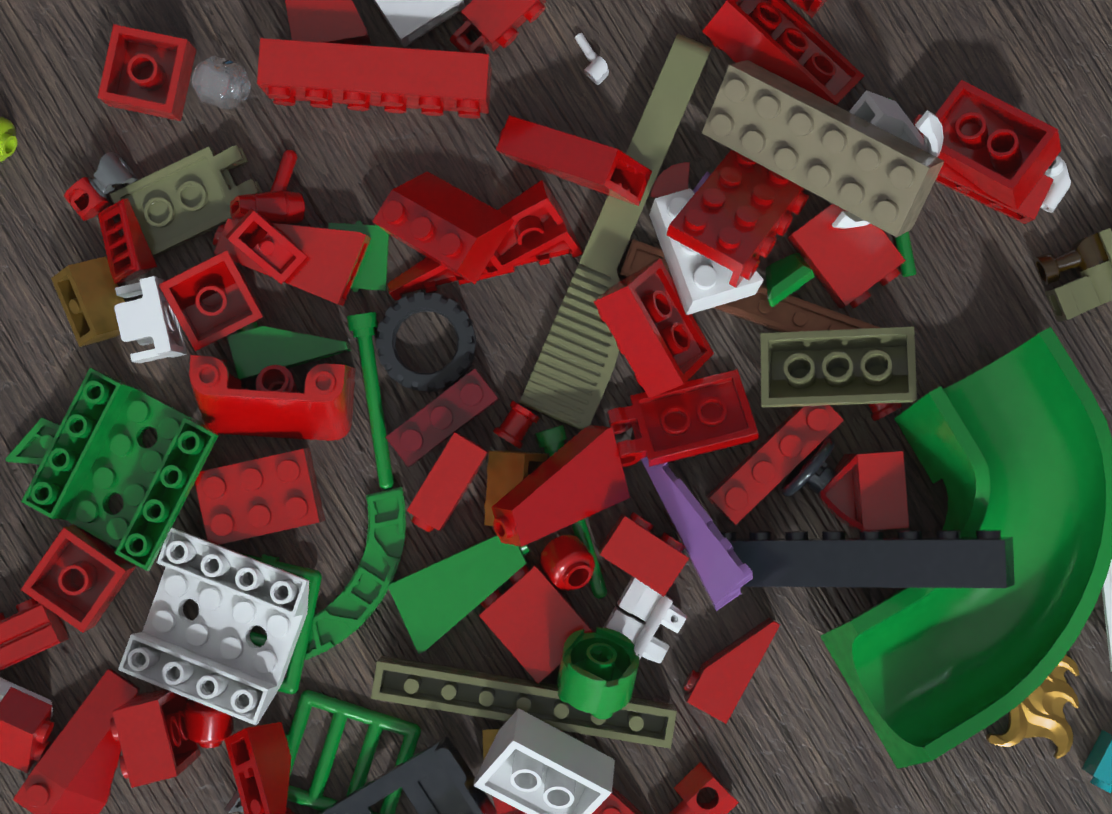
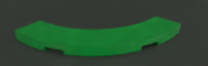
[305,487,407,660]

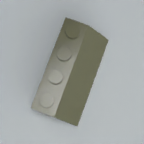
[760,326,917,408]

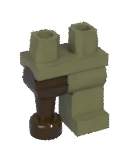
[1035,228,1112,322]

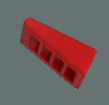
[98,198,157,284]

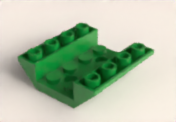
[21,368,219,571]

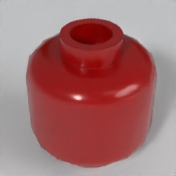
[540,534,595,590]
[184,699,234,748]

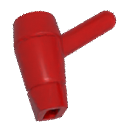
[230,150,305,224]

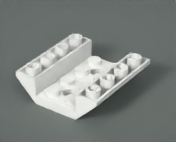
[118,527,309,725]

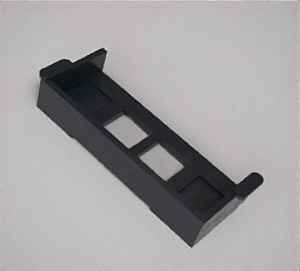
[318,737,497,814]

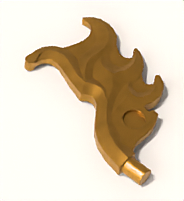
[986,655,1080,759]

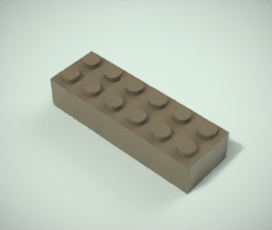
[702,60,944,237]

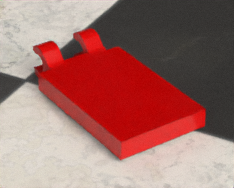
[607,369,759,467]

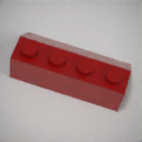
[702,0,864,106]

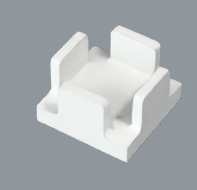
[114,276,187,363]

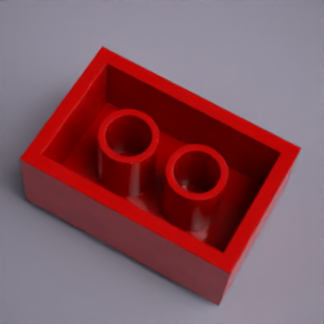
[195,448,325,545]
[110,688,201,788]

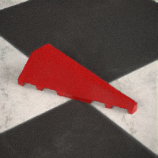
[387,180,583,301]

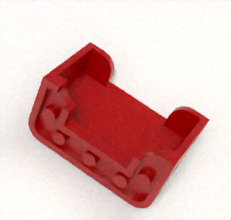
[189,355,356,441]

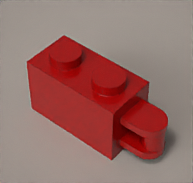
[449,0,546,53]

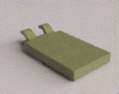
[110,145,263,258]

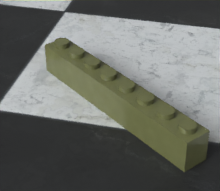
[371,656,677,749]

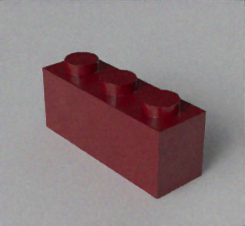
[385,369,499,467]

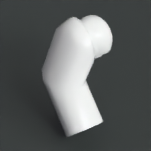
[1040,156,1071,213]

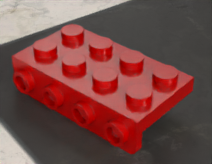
[666,149,809,288]

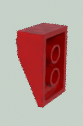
[921,80,1061,210]

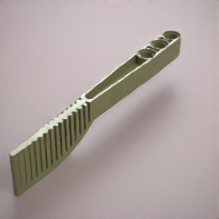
[519,33,712,430]

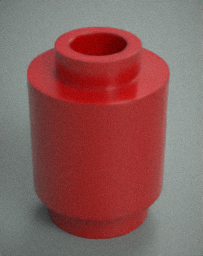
[256,365,298,393]

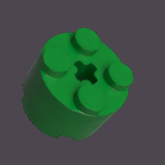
[557,627,640,719]

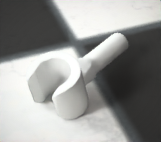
[575,33,609,85]

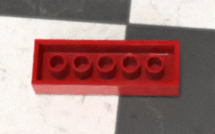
[257,38,492,119]

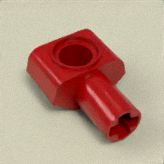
[669,762,739,814]

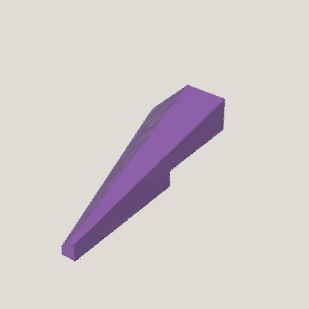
[641,457,753,611]

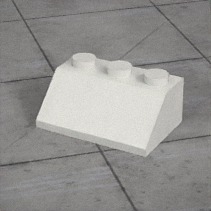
[473,708,615,814]

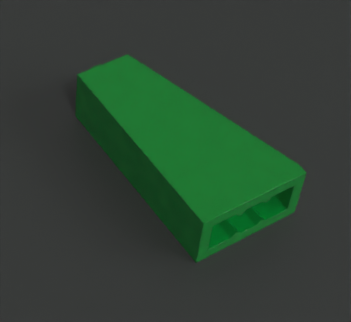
[388,534,530,654]

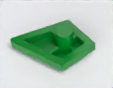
[766,253,815,307]
[6,418,60,464]

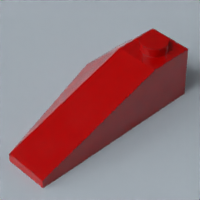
[13,668,140,814]

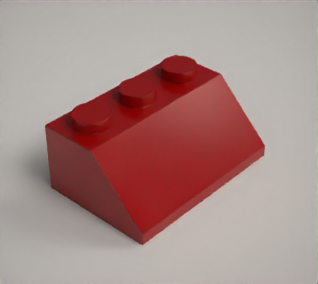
[372,171,514,285]
[594,258,714,398]

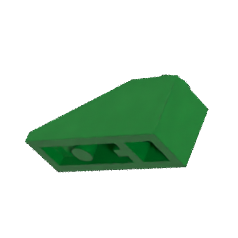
[227,322,352,381]

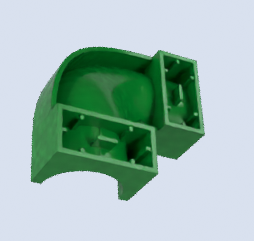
[820,327,1112,769]

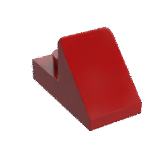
[225,208,307,284]

